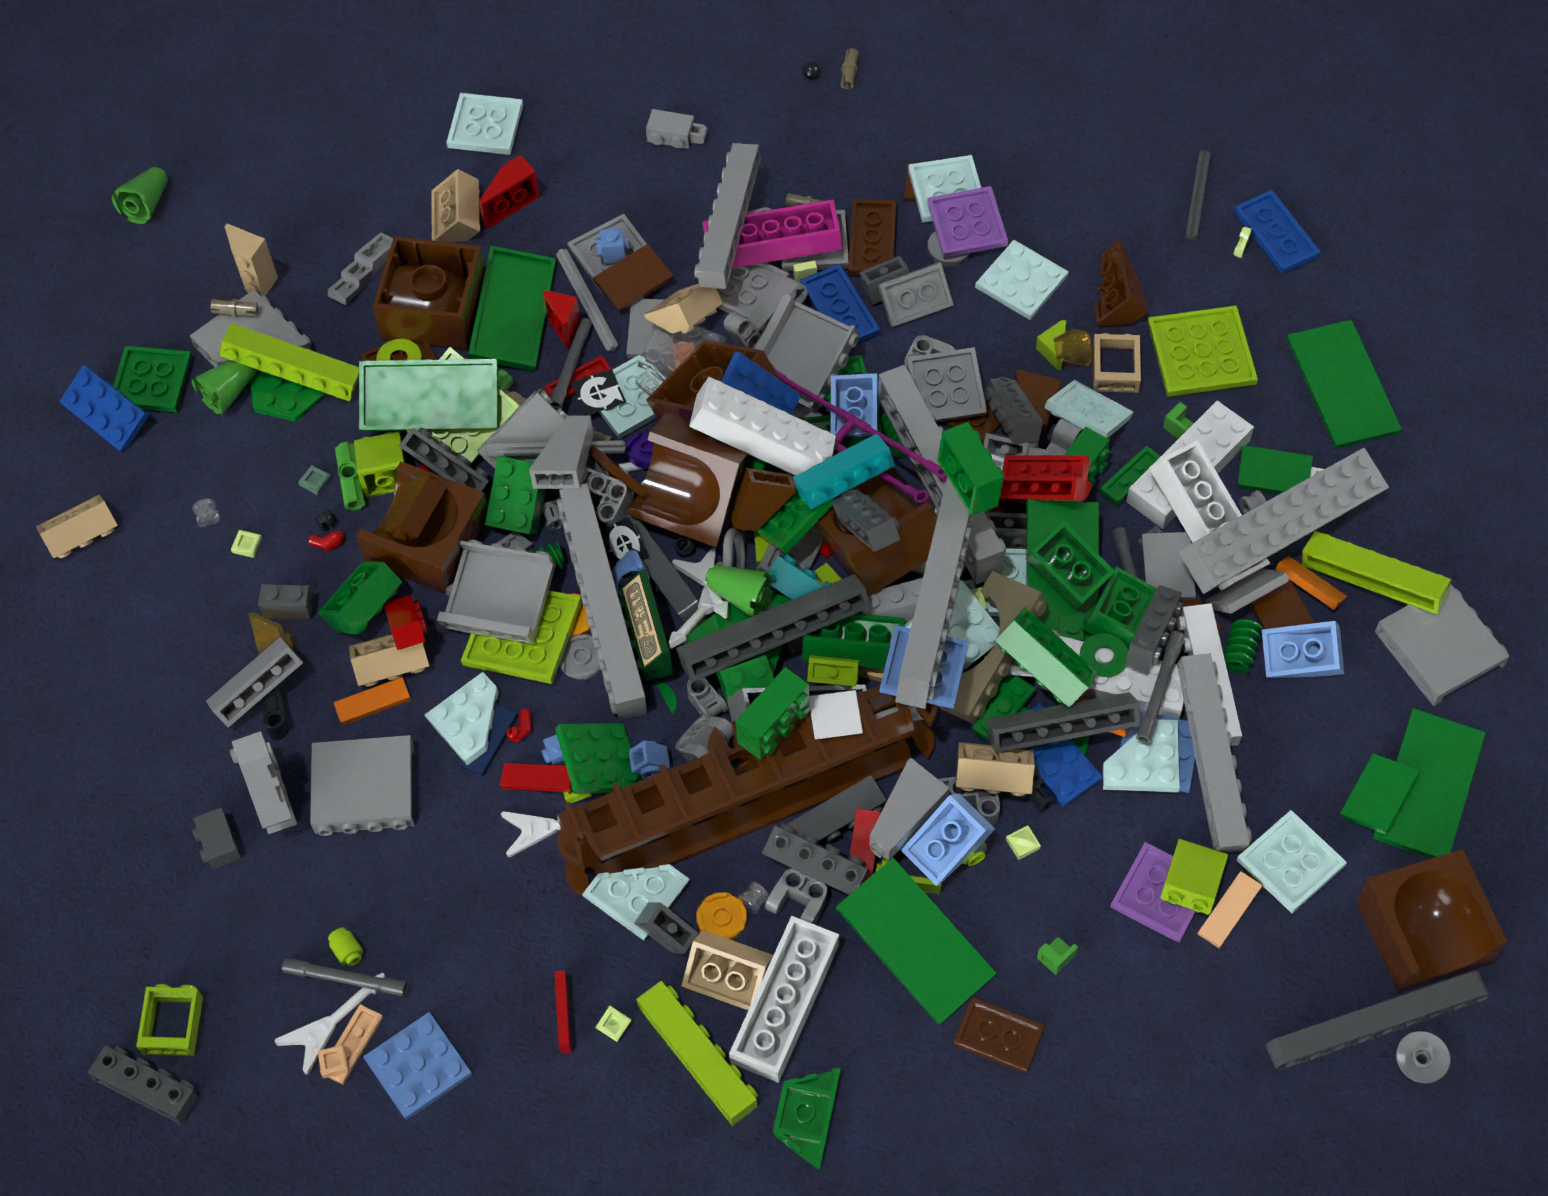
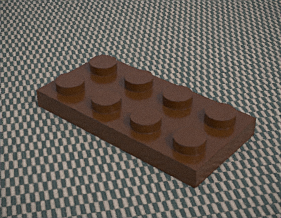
[848,199,896,276]

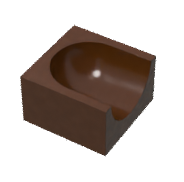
[372,236,485,350]
[646,339,781,421]
[628,413,752,547]
[356,461,488,595]
[815,467,937,597]
[1356,849,1507,994]

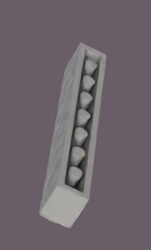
[695,143,761,289]
[1177,653,1251,853]

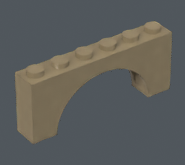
[937,571,1047,725]

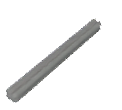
[556,249,618,352]
[486,440,626,456]

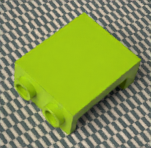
[807,655,861,687]
[1160,839,1228,915]

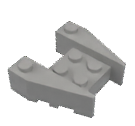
[230,731,297,835]

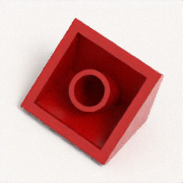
[542,290,580,349]

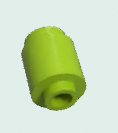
[328,927,364,966]

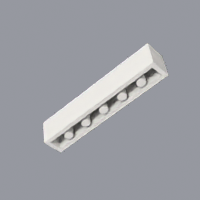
[1177,603,1242,746]

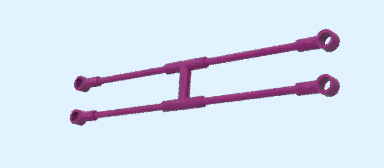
[771,363,947,506]

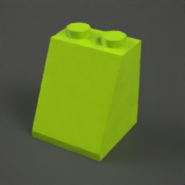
[354,431,406,498]

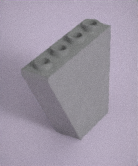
[190,290,312,367]
[477,390,598,468]

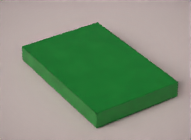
[1237,445,1313,495]
[1340,753,1420,835]

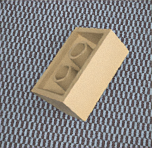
[431,169,480,242]
[225,224,278,296]
[644,283,723,334]
[36,495,118,559]
[349,634,429,687]
[956,742,1035,796]
[682,930,773,1011]

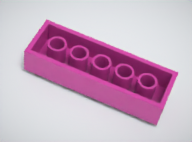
[702,200,842,268]

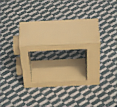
[1092,333,1141,393]

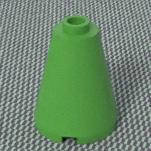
[112,167,168,224]
[192,360,256,415]
[705,565,775,617]

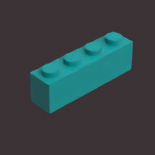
[793,434,895,509]
[768,554,832,600]

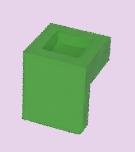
[1163,402,1194,439]
[1037,937,1079,975]

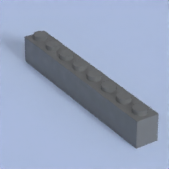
[676,574,870,682]

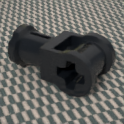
[1022,767,1057,813]

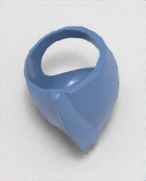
[611,550,649,598]

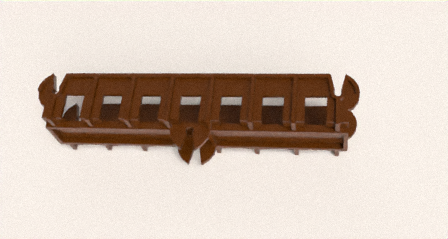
[557,685,937,896]

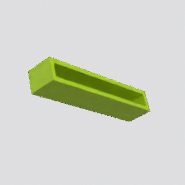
[219,323,359,401]
[1302,531,1451,615]
[636,981,758,1126]

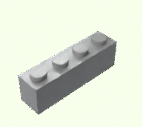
[206,637,303,727]

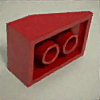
[479,155,540,230]

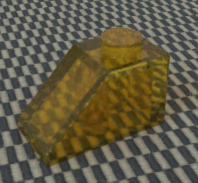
[1054,328,1092,366]
[248,612,293,655]

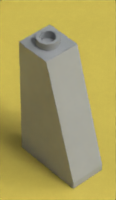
[529,416,594,489]
[869,758,949,861]

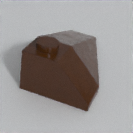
[1094,240,1149,326]

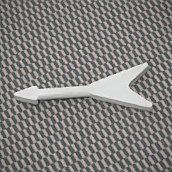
[672,548,729,618]
[669,586,729,648]
[501,812,560,857]
[275,973,385,1075]

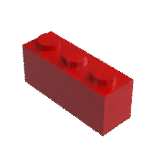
[384,595,427,650]

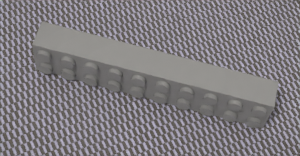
[879,365,1006,584]
[1178,448,1389,594]
[895,477,975,709]
[557,483,647,721]

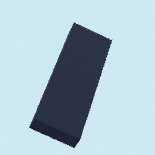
[460,704,518,777]

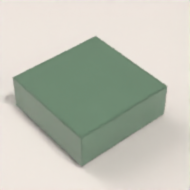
[298,465,331,495]

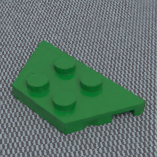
[250,369,329,422]
[773,1068,841,1169]

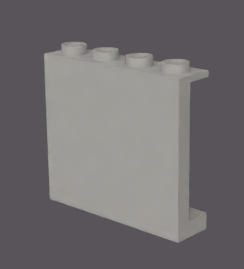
[755,293,860,412]
[437,540,556,644]
[1375,584,1509,706]
[311,735,414,836]

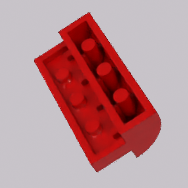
[999,455,1092,502]

